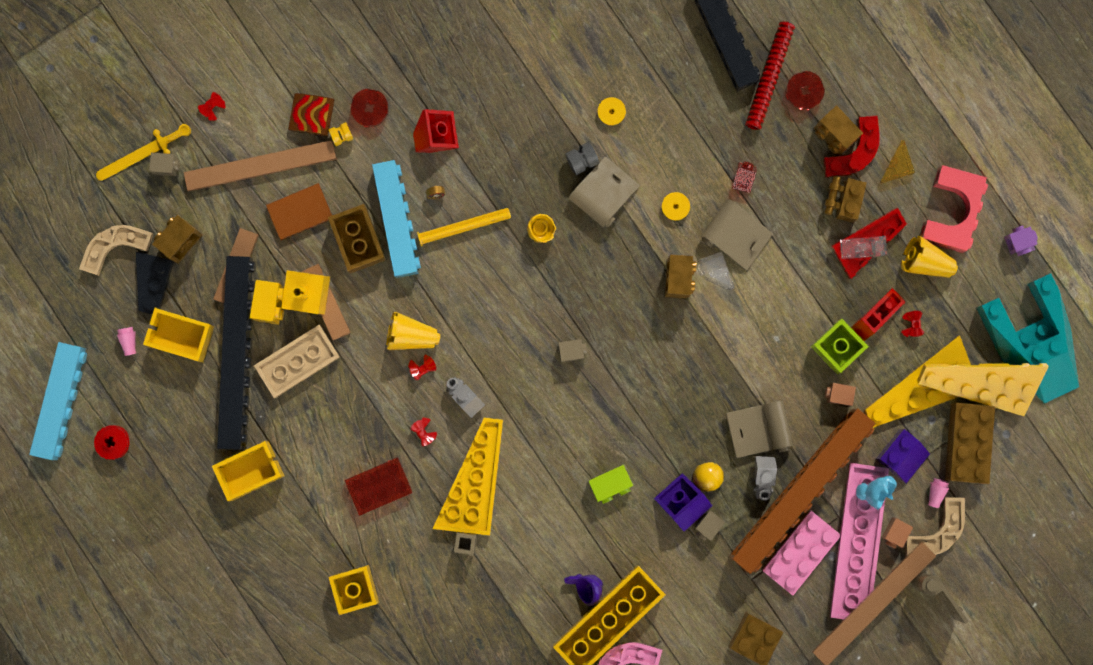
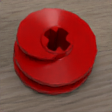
[94,425,130,460]

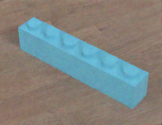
[372,160,421,278]
[29,342,87,460]

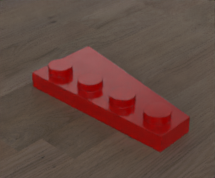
[831,208,907,279]

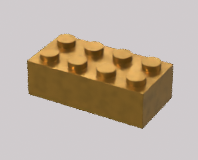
[945,403,995,484]

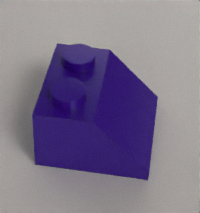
[876,429,930,483]
[654,473,712,531]

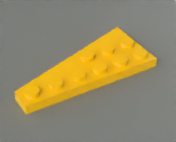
[864,335,971,428]
[917,363,1049,416]
[432,418,503,535]

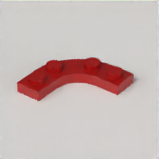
[824,115,880,178]

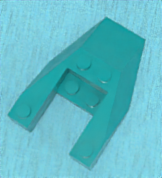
[976,273,1079,403]

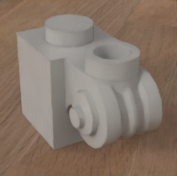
[445,377,485,418]
[754,456,777,501]

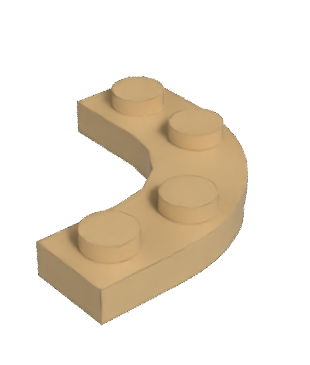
[79,225,154,276]
[905,497,965,556]

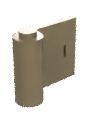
[568,156,640,228]
[701,199,773,270]
[725,400,793,458]
[912,573,969,624]

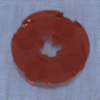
[786,71,825,110]
[350,89,389,128]

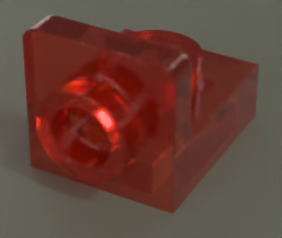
[732,161,757,193]

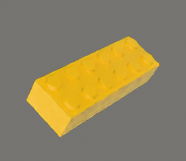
[553,565,666,665]

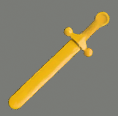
[96,124,191,181]

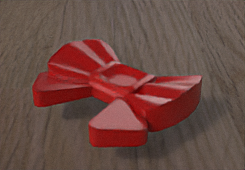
[198,92,226,121]
[901,310,925,337]
[408,355,437,381]
[410,417,437,447]

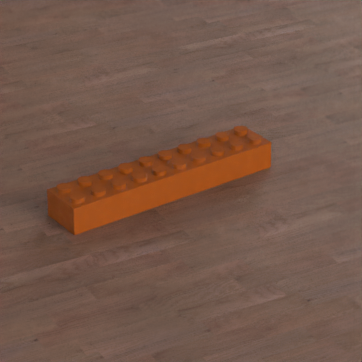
[728,408,876,574]

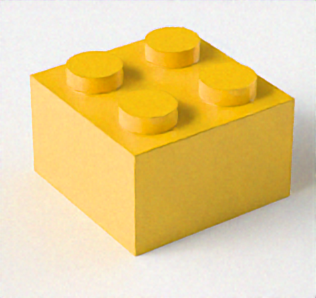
[250,280,284,325]
[329,565,379,615]

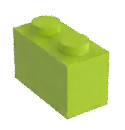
[588,465,633,504]

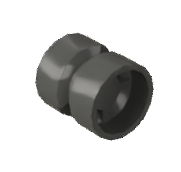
[565,141,600,175]

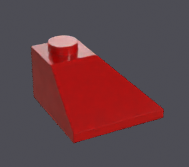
[413,109,459,153]

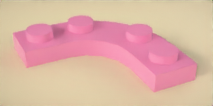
[597,642,662,665]

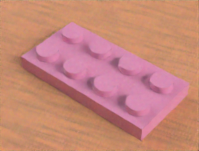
[762,511,841,595]

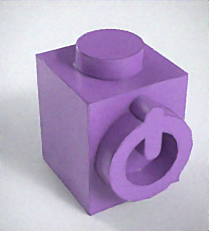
[1004,226,1038,256]

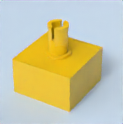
[281,270,330,314]

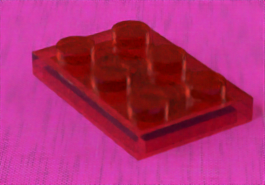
[344,457,413,516]

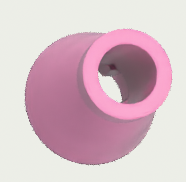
[117,327,136,356]
[928,478,949,508]

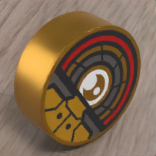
[425,186,445,199]

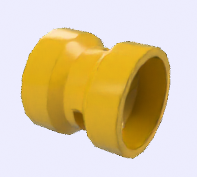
[329,122,353,147]

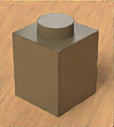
[149,153,180,176]
[558,339,587,363]
[694,510,725,541]
[454,532,477,555]

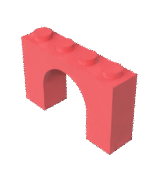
[920,165,988,253]

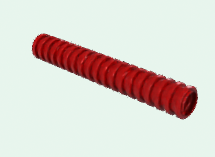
[745,21,795,130]

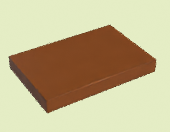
[266,183,332,241]

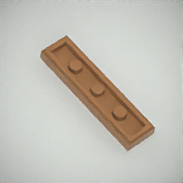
[213,228,259,303]
[302,264,351,341]

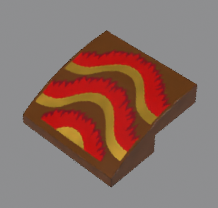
[288,93,335,136]

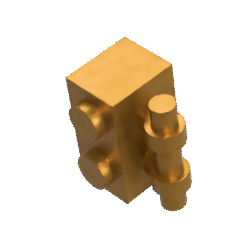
[825,176,867,223]

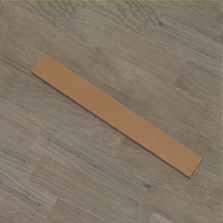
[184,140,337,192]
[812,542,936,665]

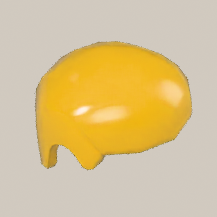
[527,214,556,243]
[693,462,724,492]

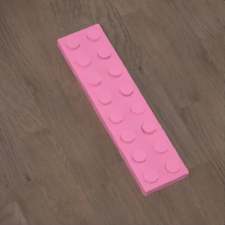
[830,463,889,619]

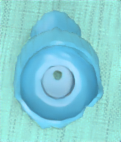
[856,476,897,510]

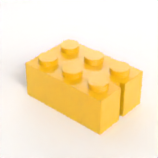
[143,308,215,363]
[212,441,284,501]

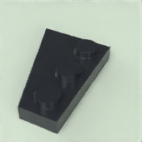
[136,251,174,315]

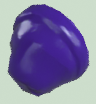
[564,574,603,607]

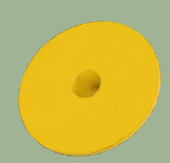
[598,97,626,125]
[662,192,690,221]

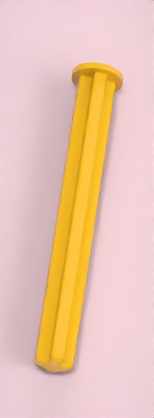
[417,208,511,247]

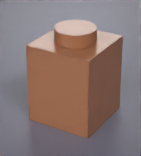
[825,383,856,407]
[882,517,913,549]

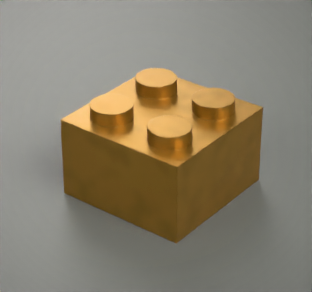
[814,105,863,156]
[152,215,203,264]
[665,255,696,299]
[728,612,784,665]

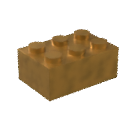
[328,204,386,274]

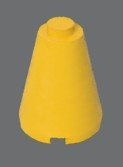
[901,235,958,278]
[386,312,440,350]

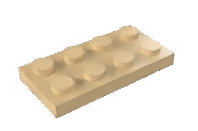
[254,325,340,398]

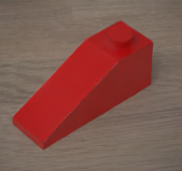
[851,288,905,341]

